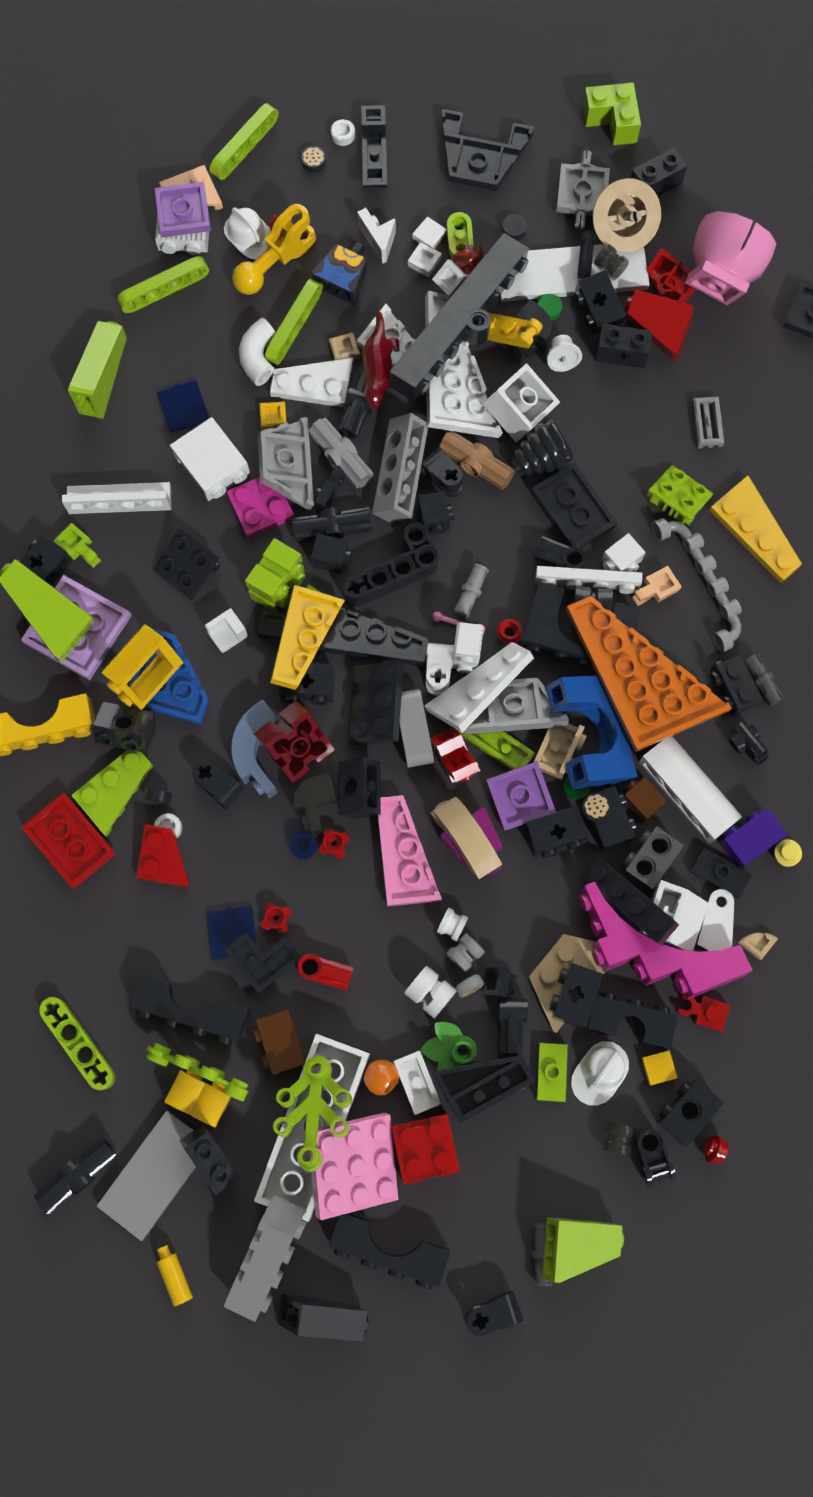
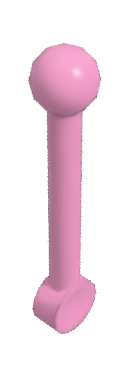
[432,611,485,634]

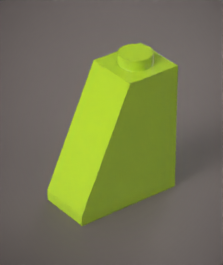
[542,1217,624,1283]

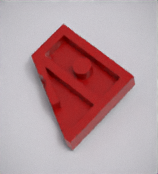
[136,824,190,887]

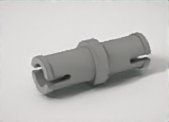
[453,564,489,618]

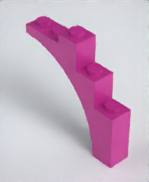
[579,882,753,1000]

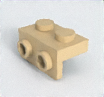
[534,723,586,779]

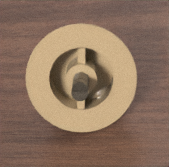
[593,178,661,253]

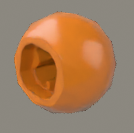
[364,1059,400,1096]

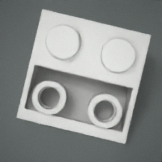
[640,880,709,951]

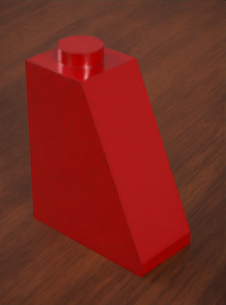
[625,289,694,361]

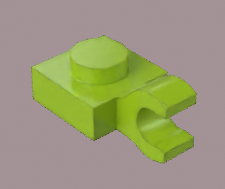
[54,523,101,568]

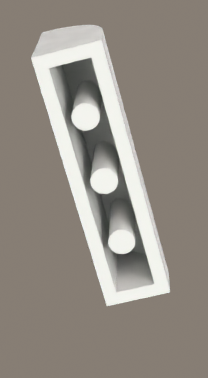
[639,736,742,844]

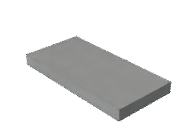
[97,1110,196,1241]

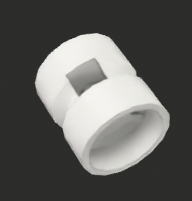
[404,966,457,1019]

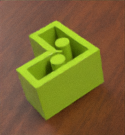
[582,82,641,145]

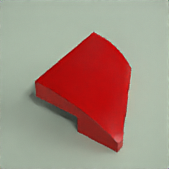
[647,248,696,303]

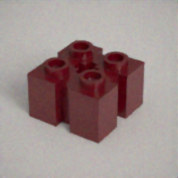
[254,701,335,783]

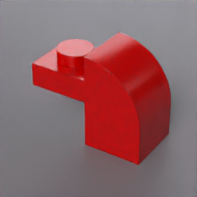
[430,728,480,783]

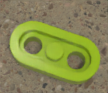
[447,212,473,262]

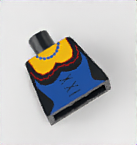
[311,241,367,306]

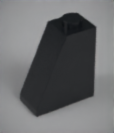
[277,1294,369,1342]

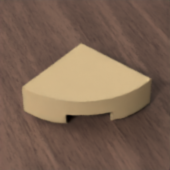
[738,933,778,961]

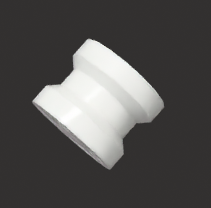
[437,908,468,942]

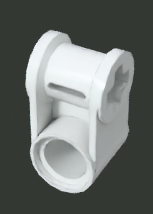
[426,643,454,696]

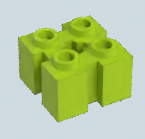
[245,538,305,611]

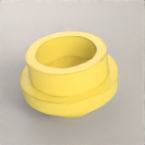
[774,839,802,867]

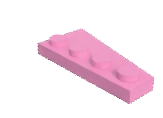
[378,795,442,907]

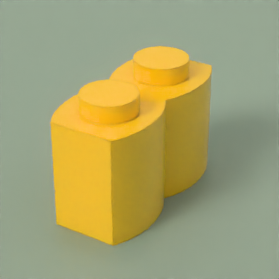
[164,1070,231,1127]

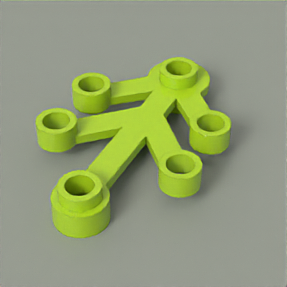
[145,1043,249,1102]
[273,1056,352,1172]

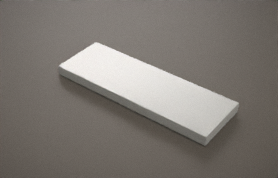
[501,244,649,302]

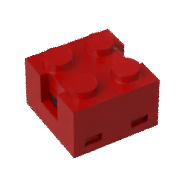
[391,1114,460,1185]

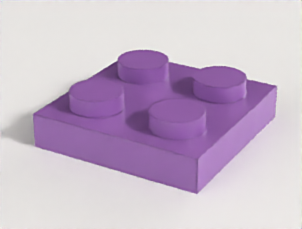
[155,182,211,238]
[487,761,556,831]

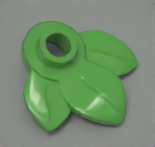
[421,1021,477,1070]

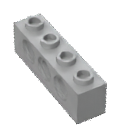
[372,413,428,523]

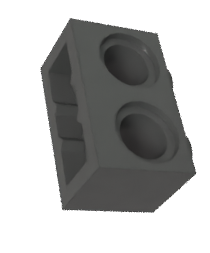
[622,826,684,893]

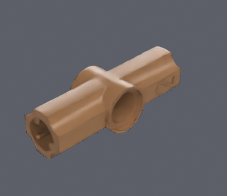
[439,431,515,490]

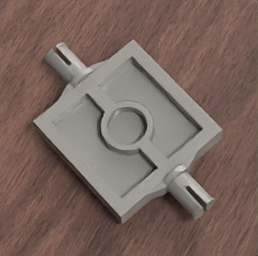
[556,150,610,229]

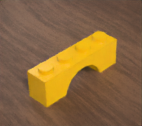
[0,693,95,756]

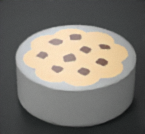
[456,974,484,998]

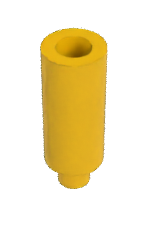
[156,1245,193,1307]

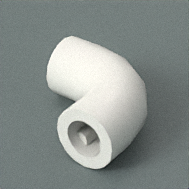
[238,318,276,386]

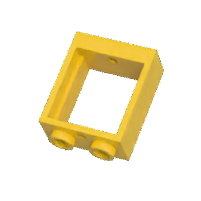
[101,624,184,710]

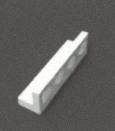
[62,482,171,514]

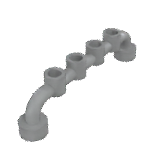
[651,518,742,652]

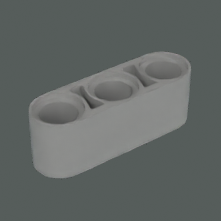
[399,689,434,768]

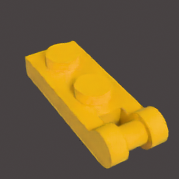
[487,312,543,348]

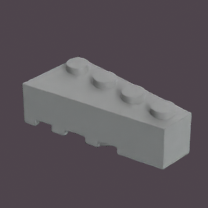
[223,1195,306,1322]

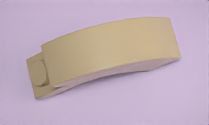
[430,797,502,879]

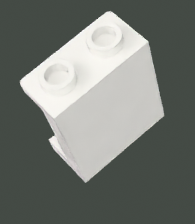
[170,417,250,501]

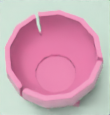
[684,211,777,305]

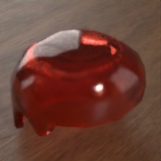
[450,244,484,275]

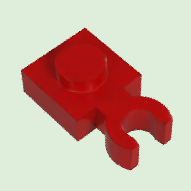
[677,995,730,1032]

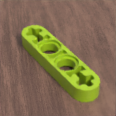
[210,103,279,180]
[117,256,209,313]
[265,279,323,365]
[39,997,115,1090]

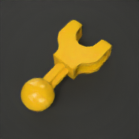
[232,204,316,295]

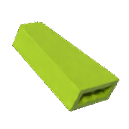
[68,321,127,419]
[0,559,94,664]

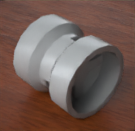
[446,933,485,972]

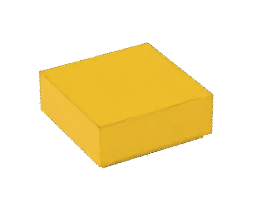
[260,402,287,430]
[641,1051,677,1085]

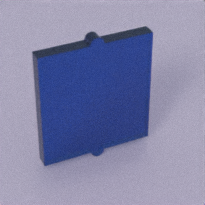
[157,380,210,433]
[207,906,257,960]

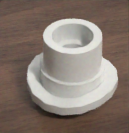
[547,335,582,372]

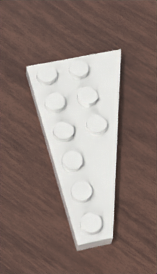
[425,291,502,438]

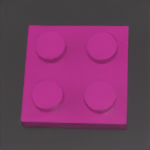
[226,477,294,539]

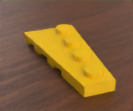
[270,585,345,690]

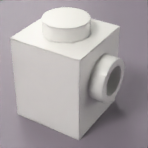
[601,533,646,572]

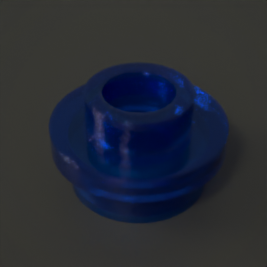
[290,832,317,859]

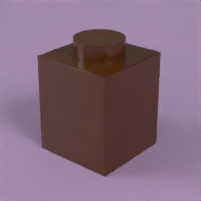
[623,777,667,823]

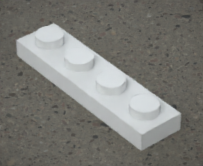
[535,566,642,594]

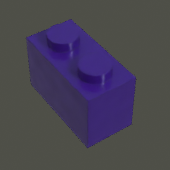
[719,808,788,868]

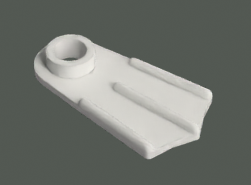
[697,889,734,951]

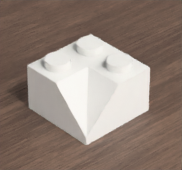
[483,363,560,442]

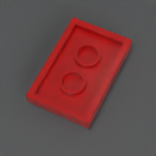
[21,792,116,890]

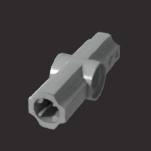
[309,418,373,489]

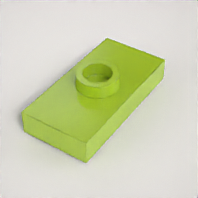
[537,1043,568,1102]

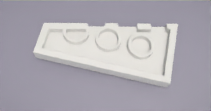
[425,642,533,733]

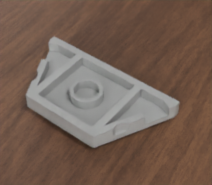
[258,417,314,510]
[465,678,569,734]

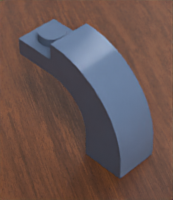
[232,699,279,799]

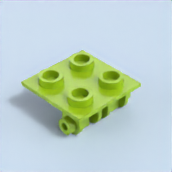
[647,465,713,526]

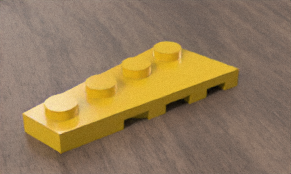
[709,476,802,583]

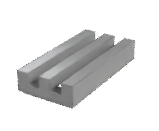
[692,397,724,448]

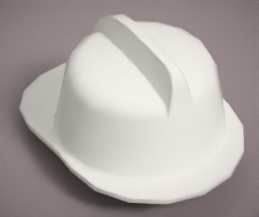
[224,207,271,260]
[571,1041,629,1106]

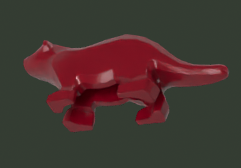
[362,312,400,409]

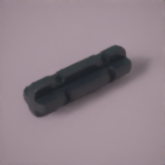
[577,231,595,279]

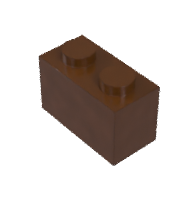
[253,1010,306,1075]

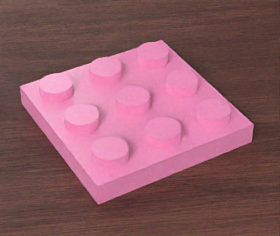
[309,1113,398,1220]

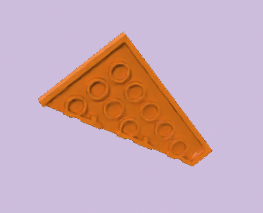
[566,596,732,752]

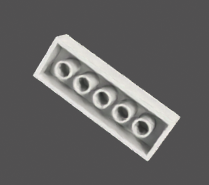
[254,1034,370,1222]

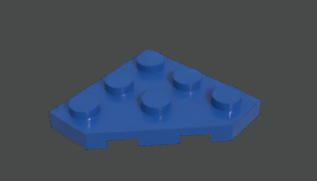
[129,628,210,725]

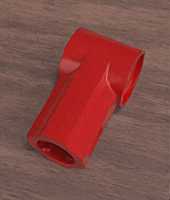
[298,954,354,991]

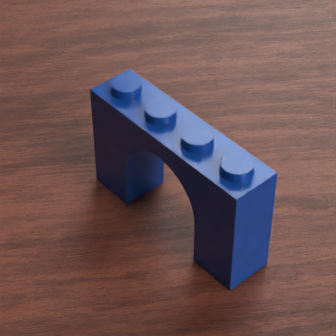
[545,676,638,789]

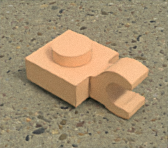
[632,566,682,606]

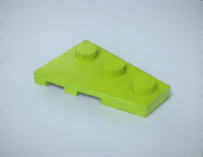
[72,750,153,837]

